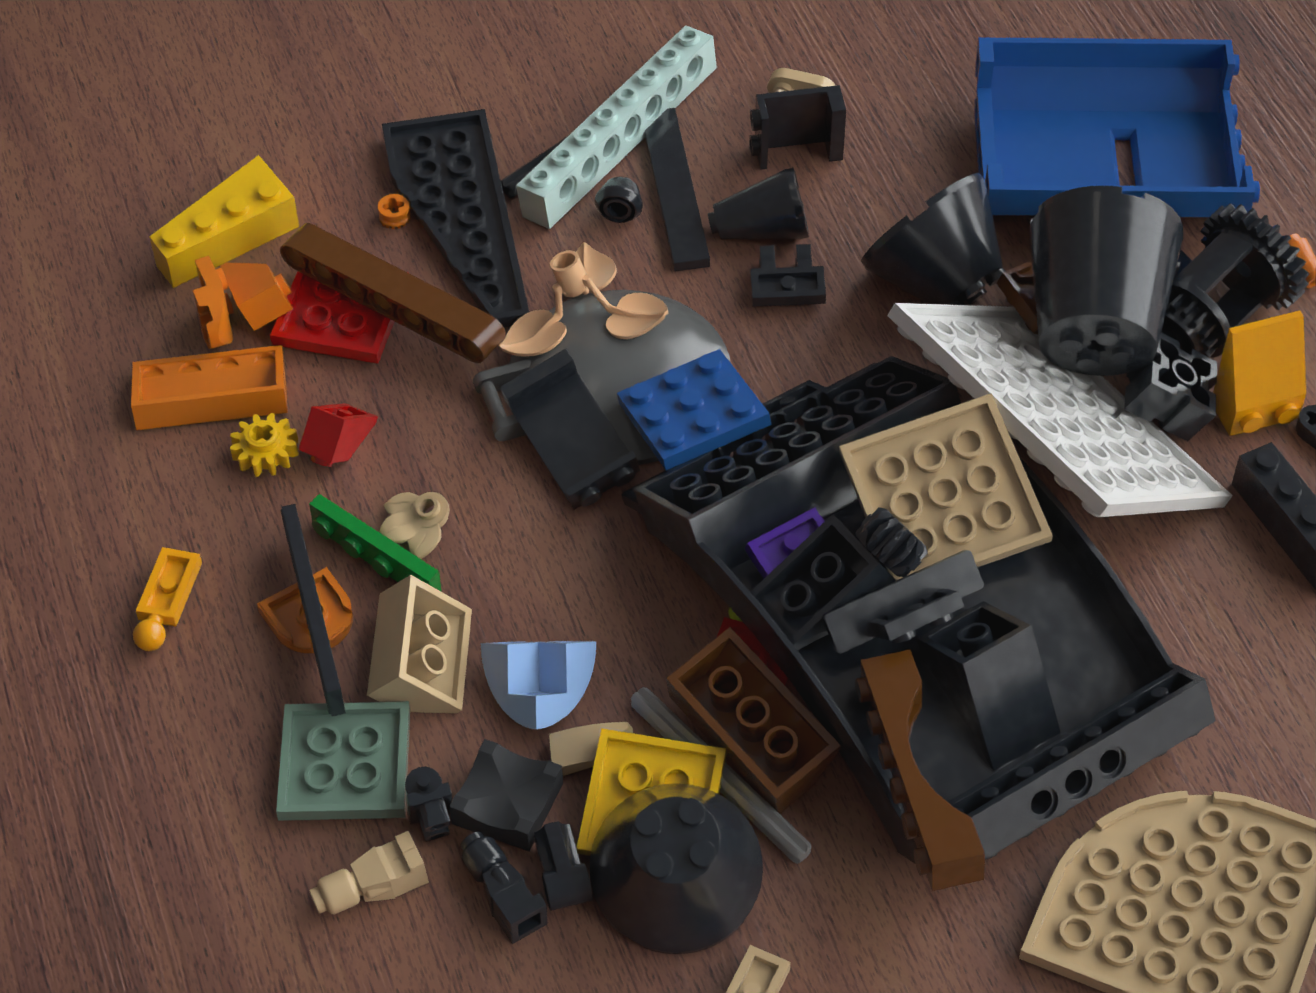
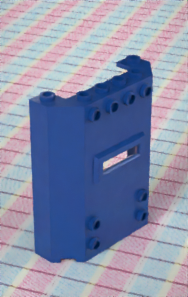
[974,37,1260,217]

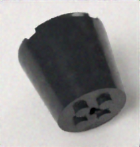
[1029,186,1183,376]

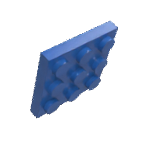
[617,349,772,470]

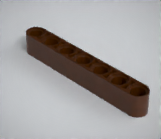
[280,223,506,363]

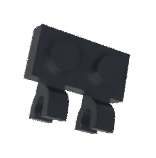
[750,244,826,307]

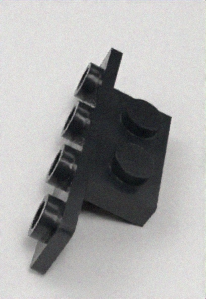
[822,550,984,653]

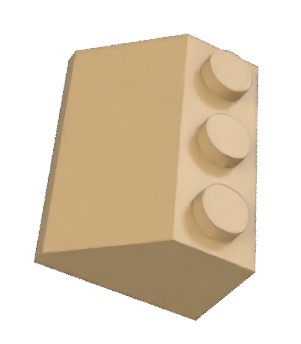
[367,575,472,713]

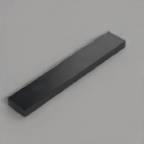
[645,108,710,272]
[280,504,346,716]

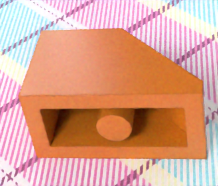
[220,262,293,331]

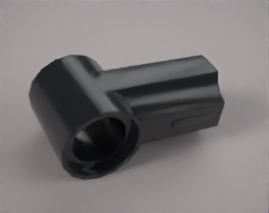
[534,821,593,911]

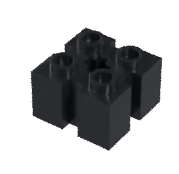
[1124,333,1217,442]

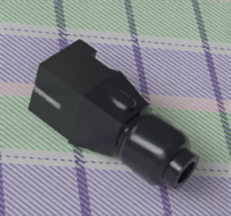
[460,831,548,944]

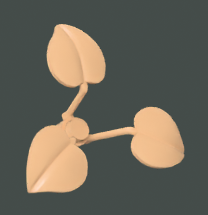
[499,242,668,357]

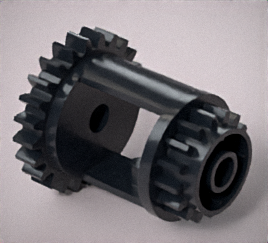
[1161,203,1309,358]

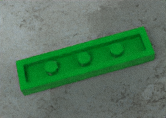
[309,494,442,592]

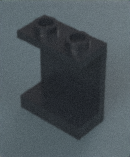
[749,85,846,170]

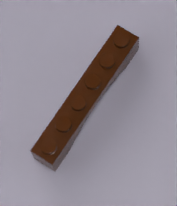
[855,650,985,891]

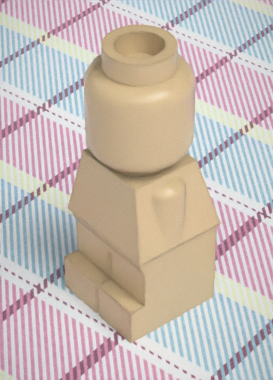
[309,831,429,914]

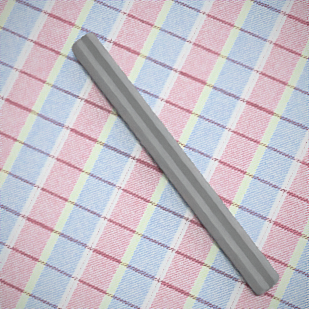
[631,687,812,863]

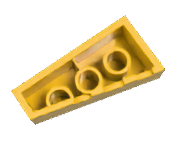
[149,155,299,288]

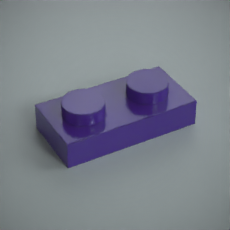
[745,507,825,579]

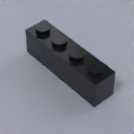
[1232,442,1316,590]

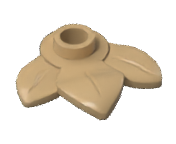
[379,492,450,559]

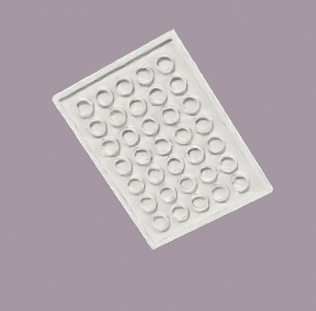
[887,303,1233,517]

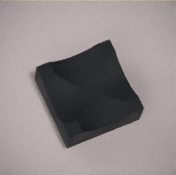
[449,739,563,852]

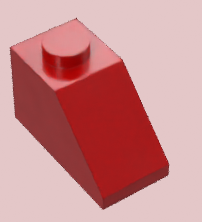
[298,403,378,467]

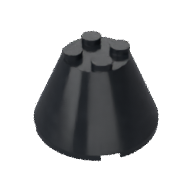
[861,173,1006,305]
[590,783,763,954]

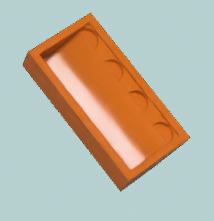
[131,345,288,430]

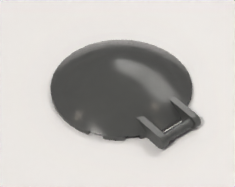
[473,290,731,465]

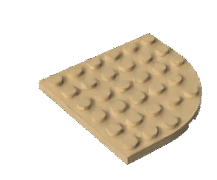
[1019,791,1316,993]

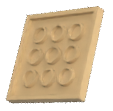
[839,393,1053,580]

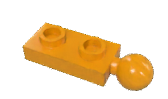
[133,547,202,651]

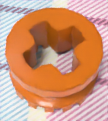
[378,194,411,229]

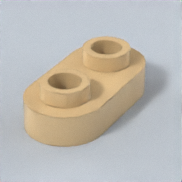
[767,68,835,93]

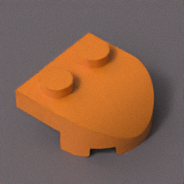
[192,255,234,349]

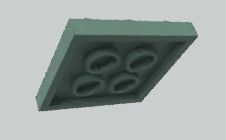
[276,701,410,821]

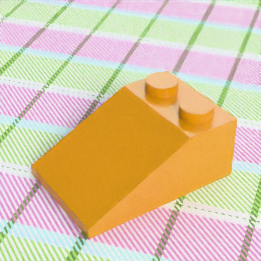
[1213,310,1306,436]

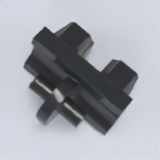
[405,766,452,842]

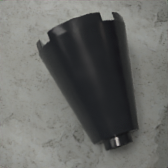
[708,167,809,240]

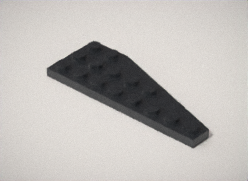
[382,109,529,327]

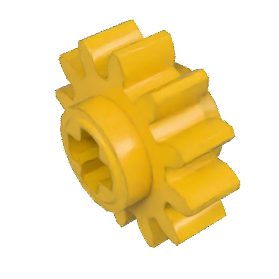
[230,413,299,477]

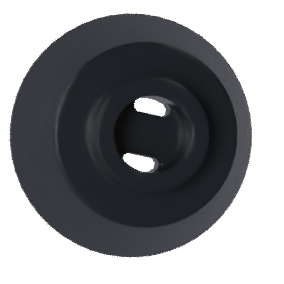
[595,176,643,223]

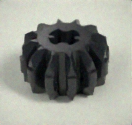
[856,507,928,577]

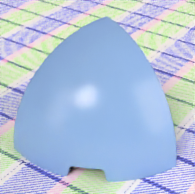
[481,641,596,729]

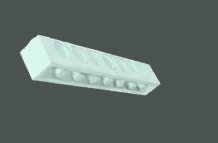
[516,25,717,229]

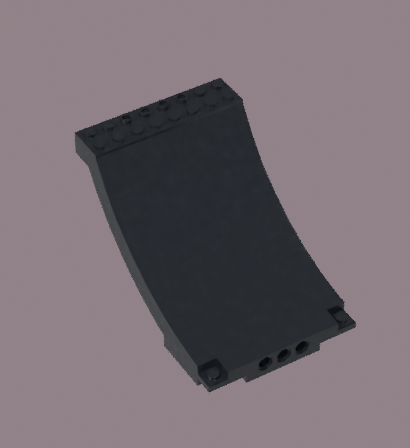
[621,356,1216,864]

